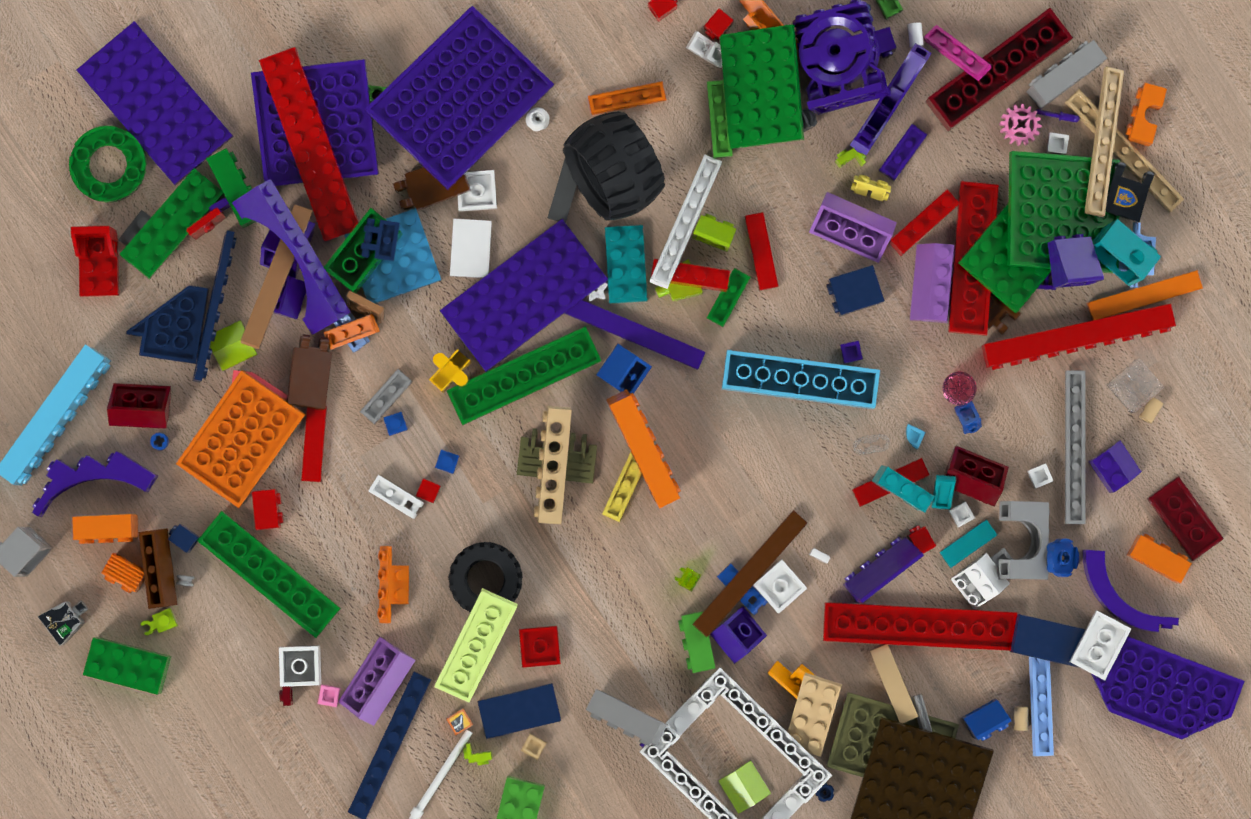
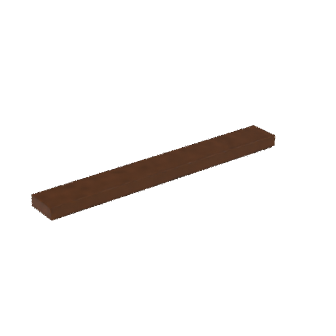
[692,510,807,637]

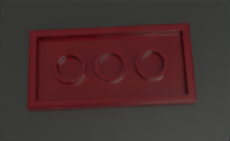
[1147,476,1224,561]

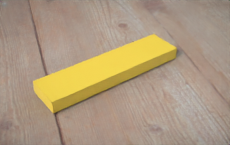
[602,452,641,522]

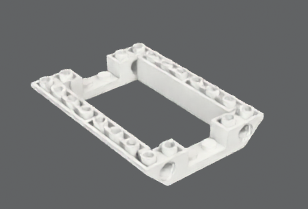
[639,668,832,819]

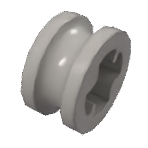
[176,575,195,586]

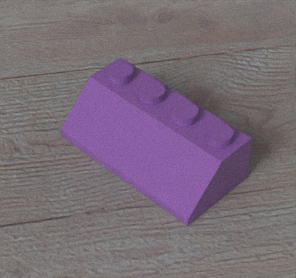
[809,192,897,263]
[910,243,955,323]
[338,637,416,726]

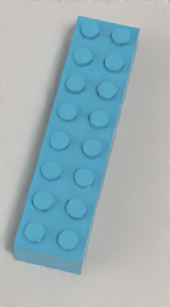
[0,345,111,486]
[721,350,880,409]

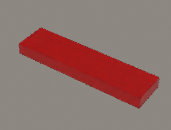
[744,212,779,291]
[301,406,327,482]
[852,458,930,507]

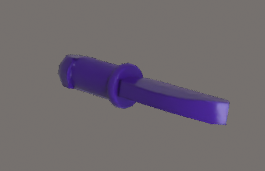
[1036,109,1080,122]

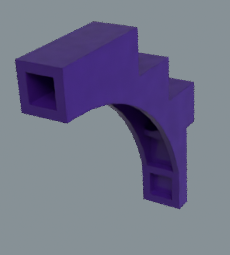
[850,43,932,155]
[32,451,158,517]

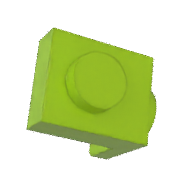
[835,148,866,168]
[463,742,493,765]

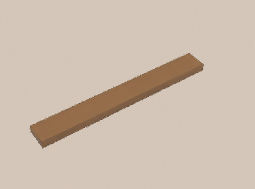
[241,204,313,349]

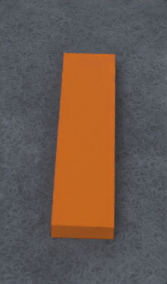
[588,81,666,116]

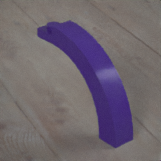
[1083,550,1179,632]

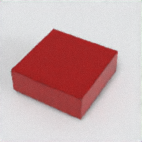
[416,479,441,504]

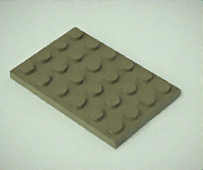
[826,692,959,777]

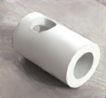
[907,23,924,48]

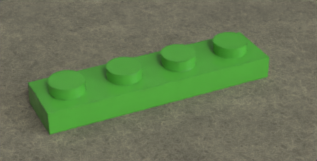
[707,80,733,158]

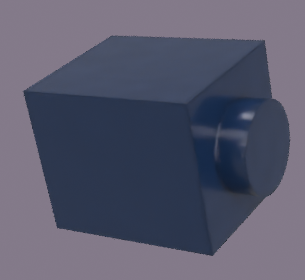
[168,524,200,553]

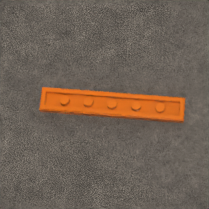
[1087,270,1203,321]

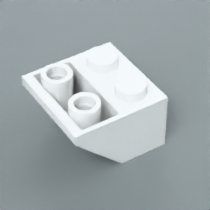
[951,553,1010,609]

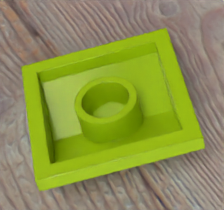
[210,320,258,371]
[718,760,771,814]

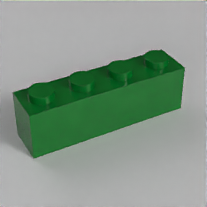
[206,148,256,228]

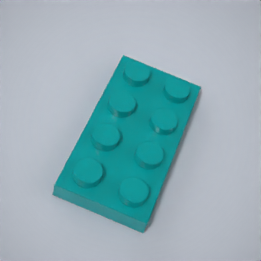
[605,225,647,304]

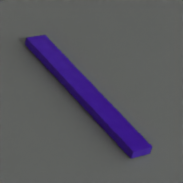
[564,300,705,370]

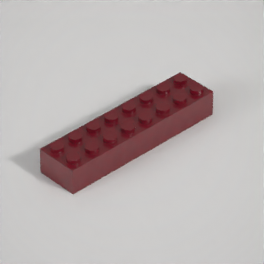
[925,8,1073,132]

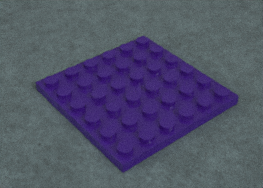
[251,59,379,186]

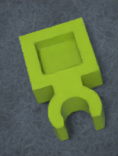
[141,608,178,635]

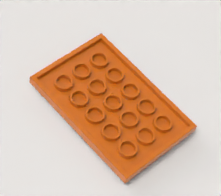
[176,370,306,508]

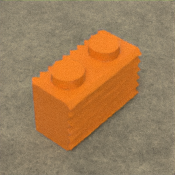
[101,553,145,594]

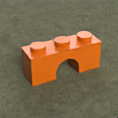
[1126,83,1167,146]

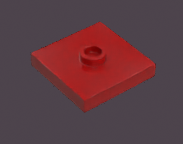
[186,208,227,240]
[519,626,561,668]

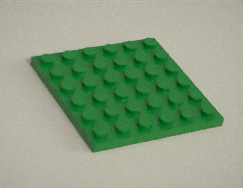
[1007,151,1120,274]

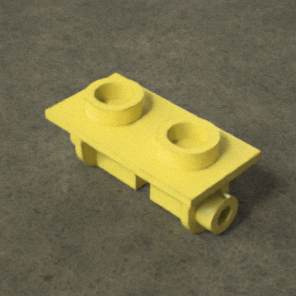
[850,175,891,202]

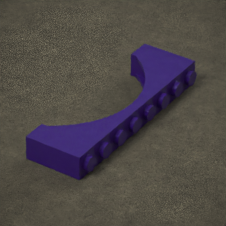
[232,179,351,335]

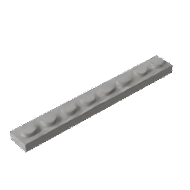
[1065,370,1085,524]

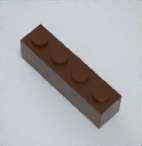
[138,528,178,609]

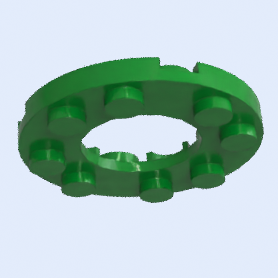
[69,126,147,203]

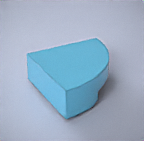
[906,424,925,449]

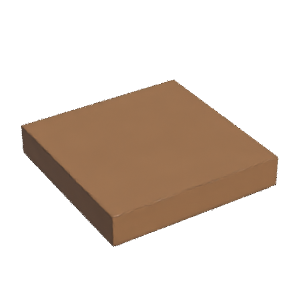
[346,291,384,324]

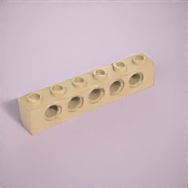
[534,406,572,524]

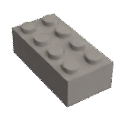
[1026,40,1107,109]

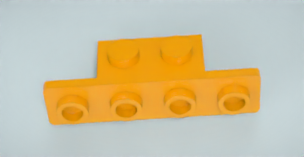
[768,661,816,699]

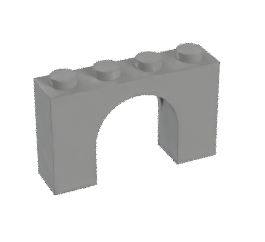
[999,501,1050,580]

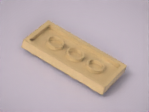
[788,673,842,757]

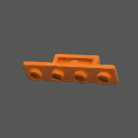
[740,0,799,51]
[377,546,409,623]

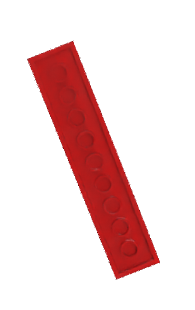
[259,47,359,242]
[823,602,1018,651]

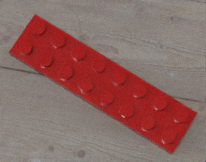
[948,181,999,336]

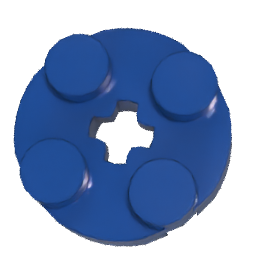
[1047,538,1079,577]

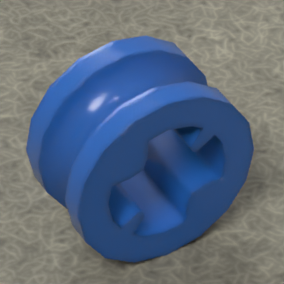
[150,433,169,450]

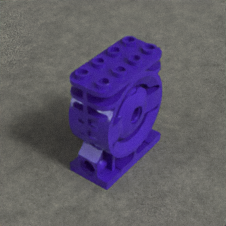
[792,0,891,115]

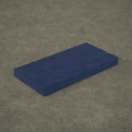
[1010,614,1086,668]
[477,683,561,739]

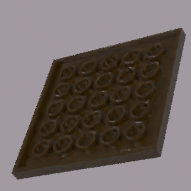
[850,717,994,819]

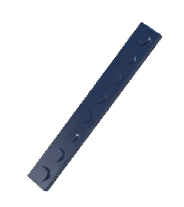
[192,230,237,383]
[348,671,432,819]

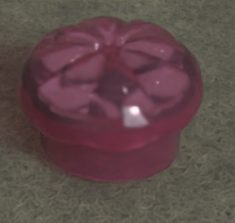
[942,371,977,406]

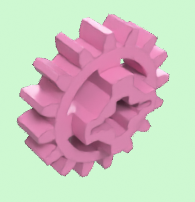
[999,104,1042,146]

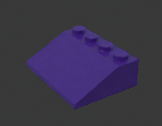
[843,537,924,603]

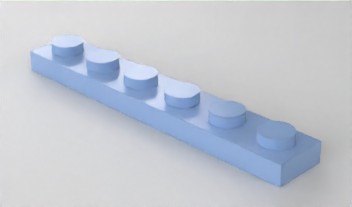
[1029,657,1054,756]

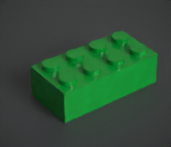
[324,208,403,293]
[83,637,172,695]

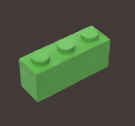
[678,611,715,673]

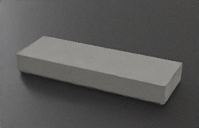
[360,369,413,424]

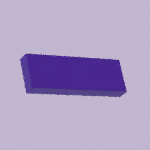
[879,124,928,181]

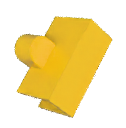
[429,349,471,393]

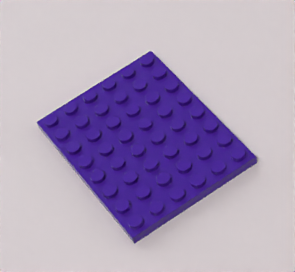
[365,6,554,190]

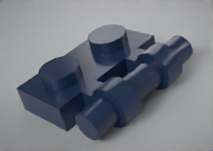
[361,218,400,262]

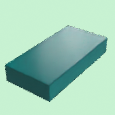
[931,475,956,509]

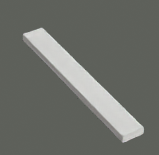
[650,155,722,289]

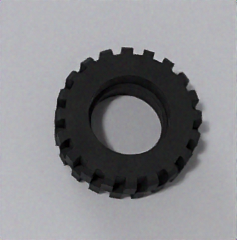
[448,542,523,612]

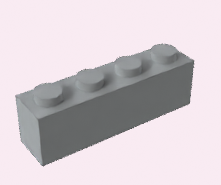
[586,689,667,747]

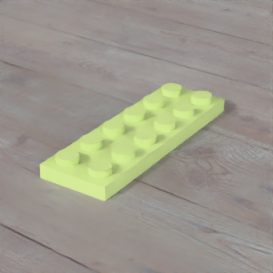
[434,588,518,702]

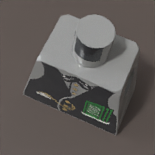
[38,601,88,646]

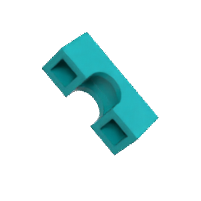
[872,465,935,513]

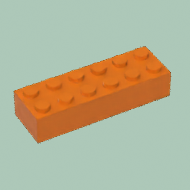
[606,389,681,509]

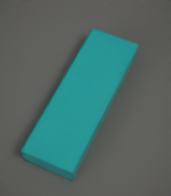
[939,519,997,568]

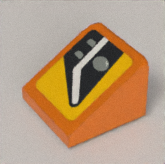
[446,708,473,735]

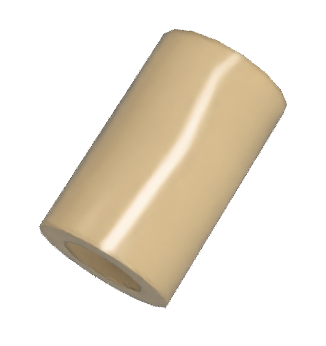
[1139,397,1163,424]
[1014,707,1028,731]

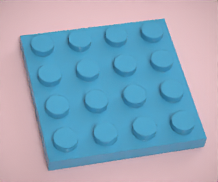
[344,208,442,304]

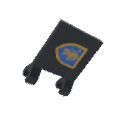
[1105,162,1154,223]

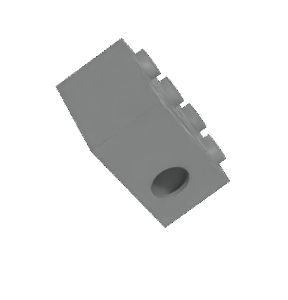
[0,527,53,577]

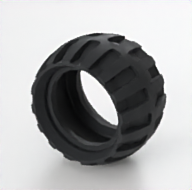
[563,111,665,221]

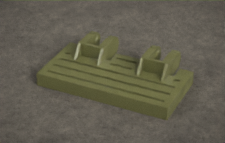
[517,428,597,484]

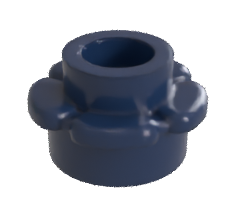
[815,783,834,802]

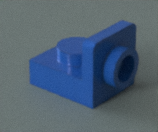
[954,400,982,434]

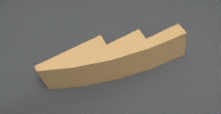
[870,644,918,723]

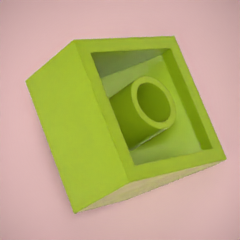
[692,214,736,252]

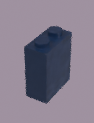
[826,265,885,317]

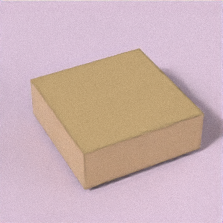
[521,733,547,760]

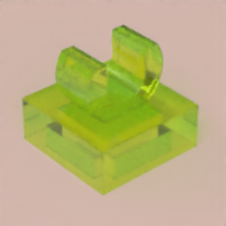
[675,567,701,592]

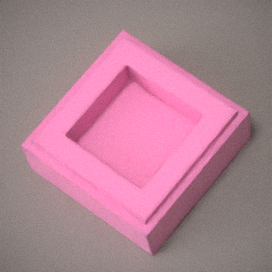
[318,685,341,707]

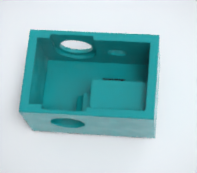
[1092,219,1161,286]

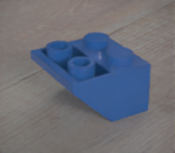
[596,343,652,394]
[961,699,1012,741]

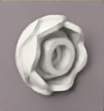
[526,107,550,131]

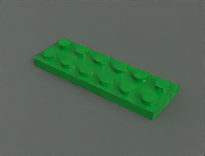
[119,168,224,280]

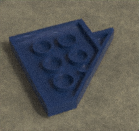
[126,286,209,364]

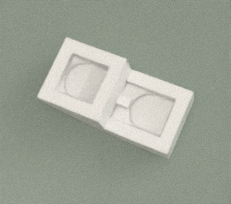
[686,31,722,68]

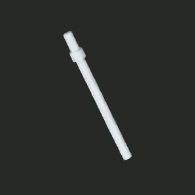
[409,729,473,819]

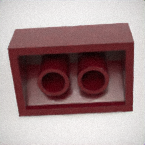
[107,383,171,429]
[944,446,1009,507]

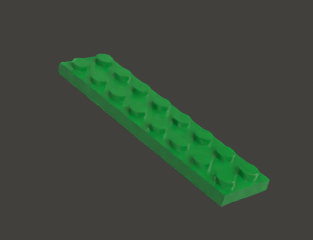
[446,326,602,426]
[197,511,341,638]

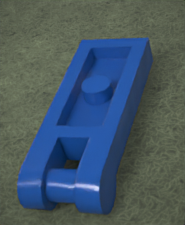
[717,563,768,615]

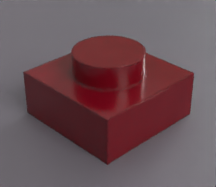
[279,686,293,706]

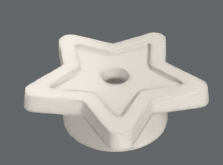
[589,283,608,301]

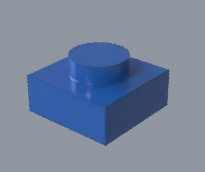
[384,412,408,436]
[435,450,460,474]

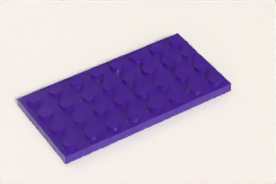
[76,21,234,186]
[440,219,608,372]

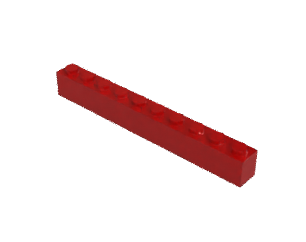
[982,304,1176,370]

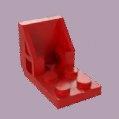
[71,226,119,297]

